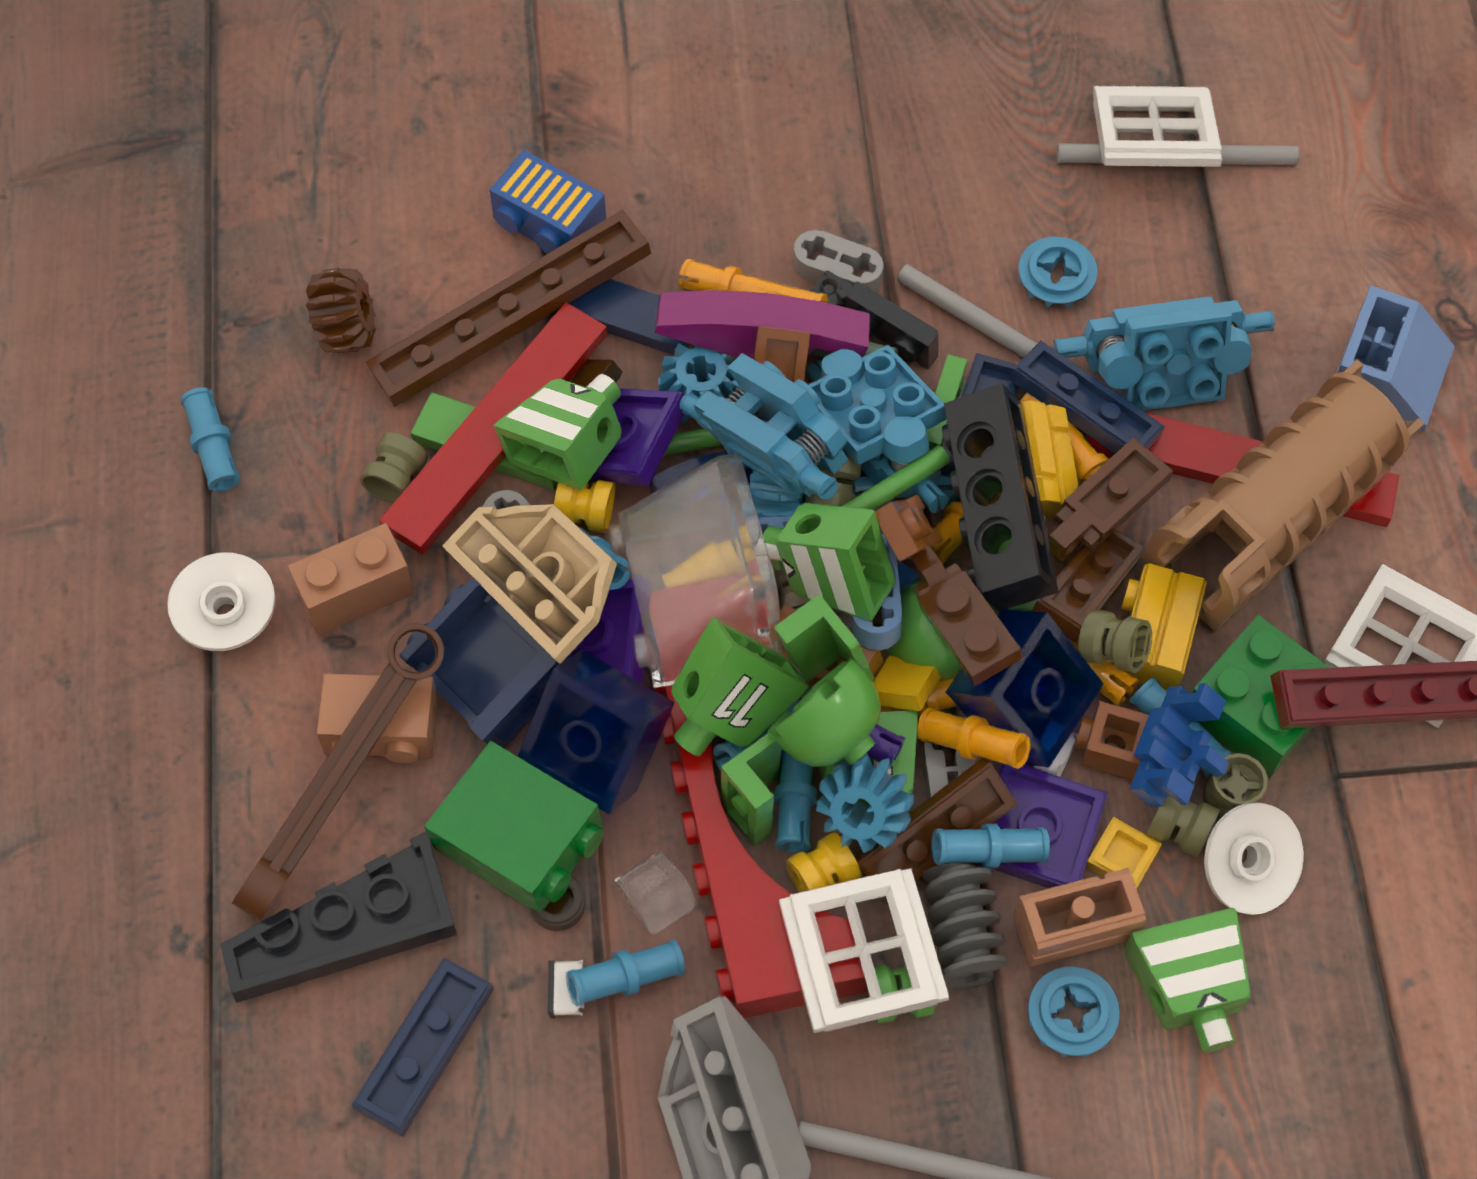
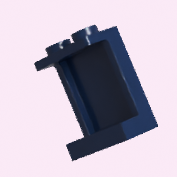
[399,578,575,748]

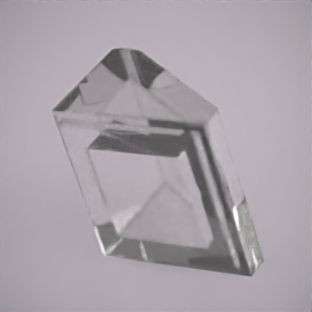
[614,851,697,934]

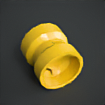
[554,480,616,534]
[785,832,862,893]

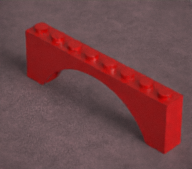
[647,571,869,1018]

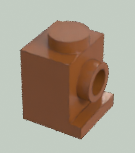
[1074,701,1149,781]

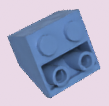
[1335,285,1455,431]

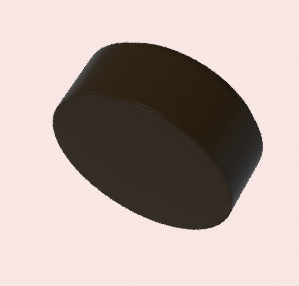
[530,877,585,931]

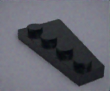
[221,831,457,1003]

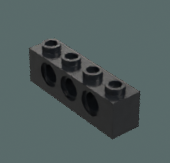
[942,383,1059,611]

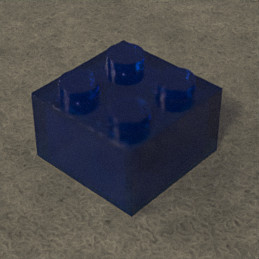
[945,609,1104,768]
[517,650,675,814]

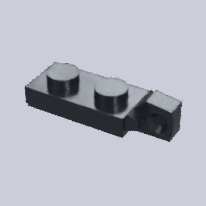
[810,270,939,369]

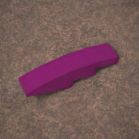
[654,290,870,359]

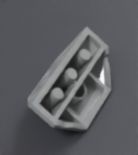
[658,996,811,1179]

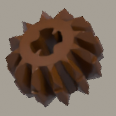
[305,267,376,354]

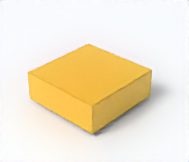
[873,655,941,711]
[1086,816,1162,889]

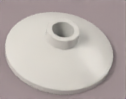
[168,552,276,651]
[1204,803,1304,915]

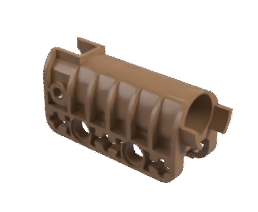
[1140,359,1425,633]

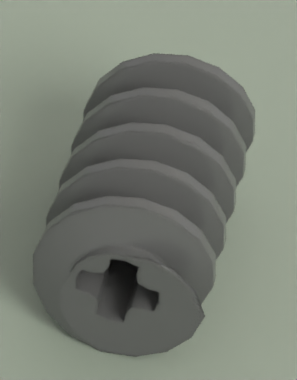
[922,863,1008,989]

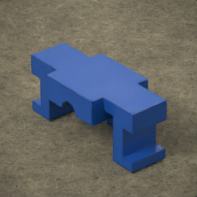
[1129,683,1229,807]

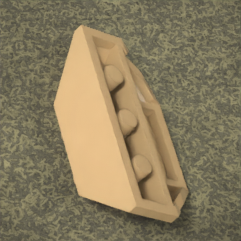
[443,504,617,664]

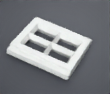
[1093,86,1222,167]
[1324,564,1477,728]
[779,868,949,1033]

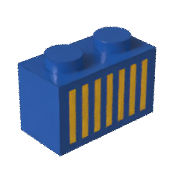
[489,149,606,253]

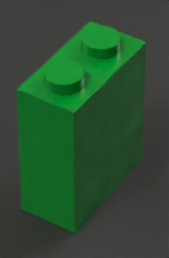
[424,740,604,913]

